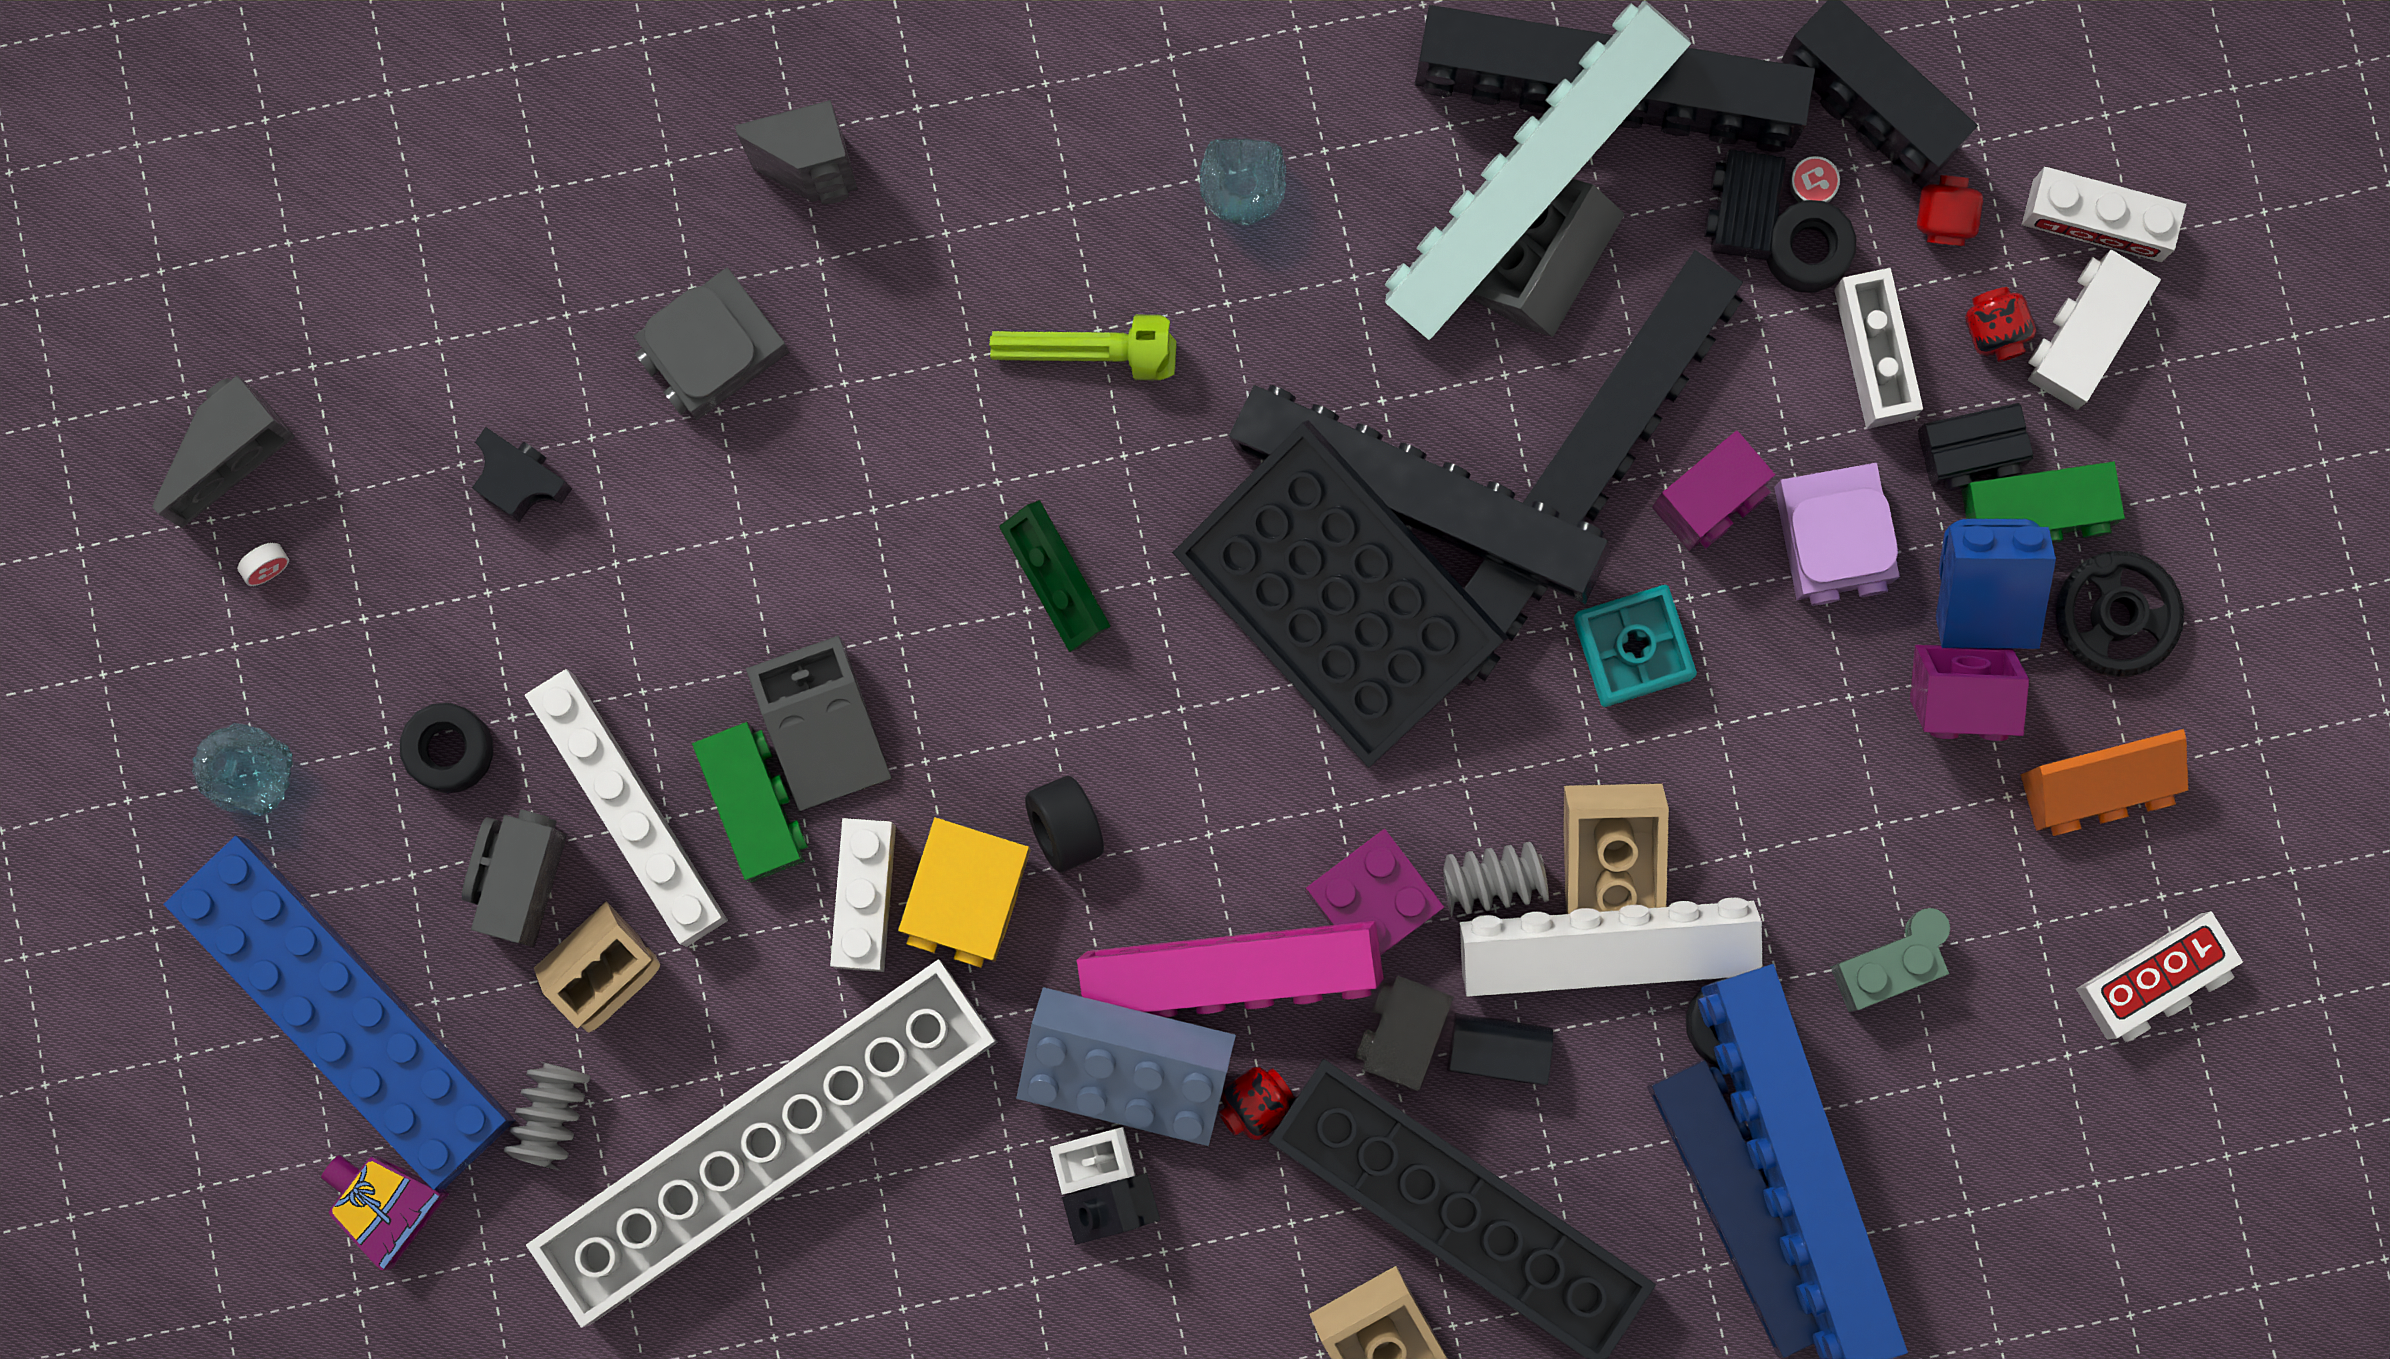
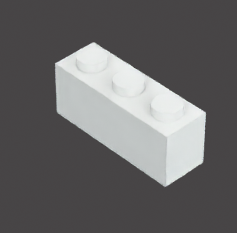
[2028,250,2161,410]
[1834,268,1923,429]
[830,818,896,972]

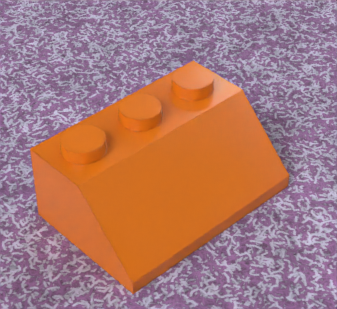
[2020,729,2188,836]

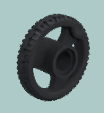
[2056,551,2184,677]

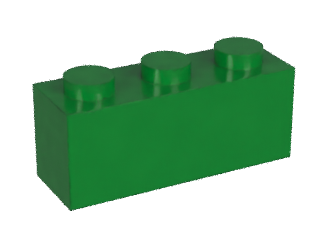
[1961,461,2125,543]
[692,722,808,883]

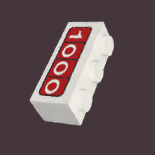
[2022,167,2186,262]
[2076,911,2243,1042]

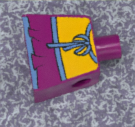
[321,1154,449,1271]

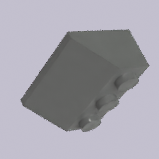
[735,100,858,204]
[1468,179,1625,337]

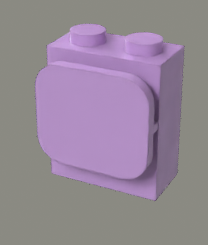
[1774,463,1900,606]

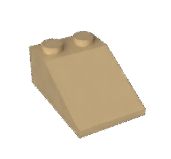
[1563,784,1669,914]
[1309,1266,1448,1359]

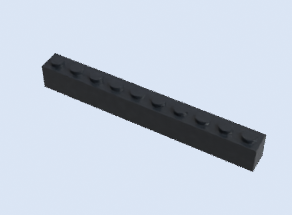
[1462,250,1743,687]

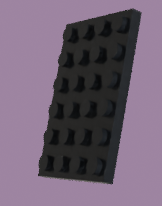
[1172,420,1509,768]

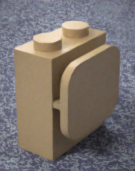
[534,901,660,1033]

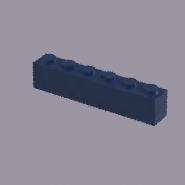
[1647,1060,1819,1358]

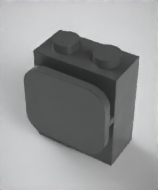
[634,267,790,421]
[462,809,567,948]

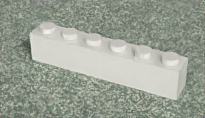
[525,669,728,947]
[1460,898,1762,997]

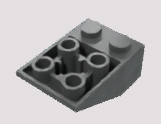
[746,635,892,812]

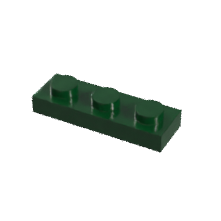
[999,500,1111,652]

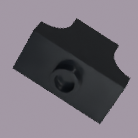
[472,427,572,522]
[1062,1173,1161,1245]

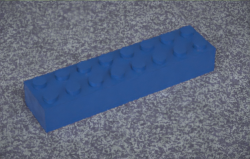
[163,835,516,1190]
[1698,964,1908,1359]

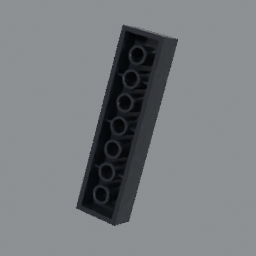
[1415,5,1815,152]
[1267,1059,1656,1359]

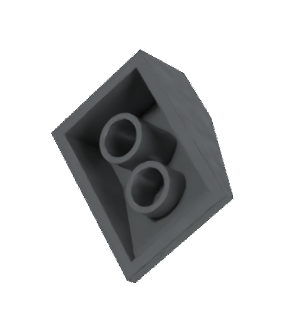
[152,375,295,528]

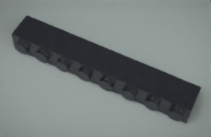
[1229,385,1611,604]

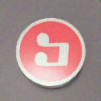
[1790,156,1840,203]
[238,543,289,586]

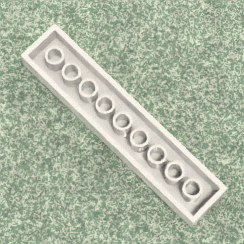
[526,959,998,1328]

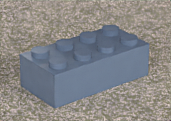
[1016,987,1236,1146]

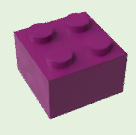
[1652,430,1775,551]
[1910,645,2029,741]
[1305,828,1444,956]

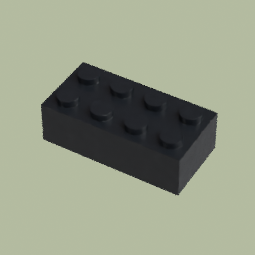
[1781,0,1978,189]

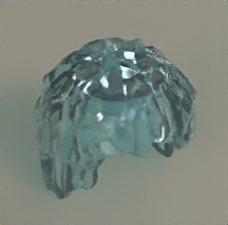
[1200,138,1286,226]
[191,723,293,816]

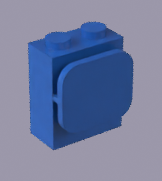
[1936,519,2056,649]

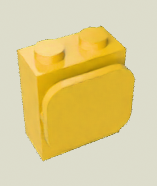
[898,817,1031,968]

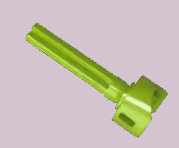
[989,314,1176,380]

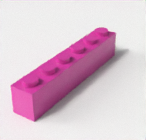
[1077,921,1384,1018]

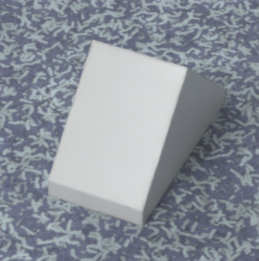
[1050,1127,1136,1195]

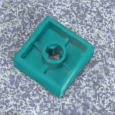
[1573,585,1697,707]

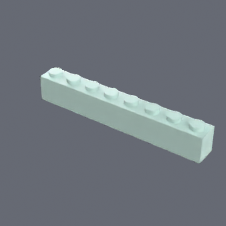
[1385,0,1691,340]

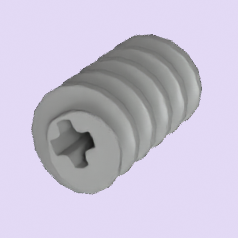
[1443,842,1549,917]
[504,1061,591,1170]

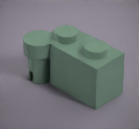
[1830,908,1950,1012]

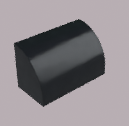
[1447,1013,1553,1086]

